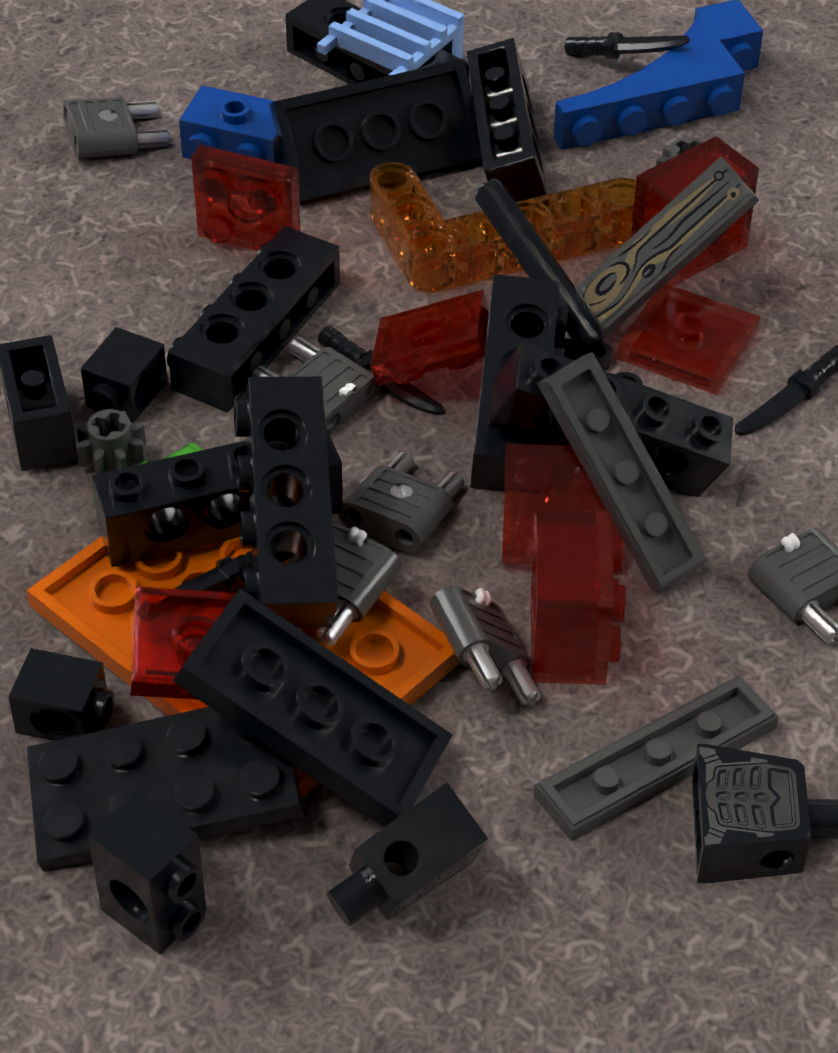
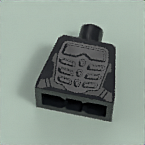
[691,744,838,883]
[326,783,488,927]

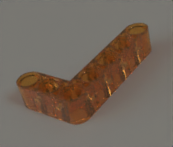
[369,162,648,293]

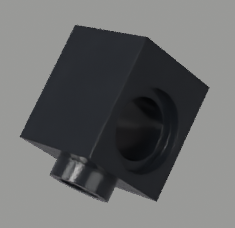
[81,327,168,423]
[8,648,114,741]

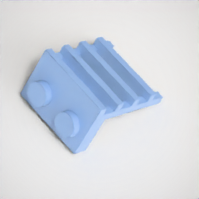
[317,0,464,76]

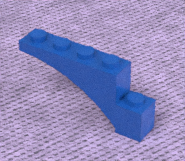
[553,0,763,150]

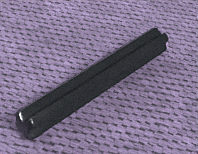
[475,179,606,352]

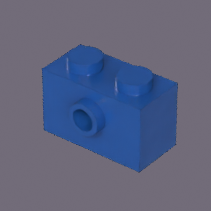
[179,85,284,178]

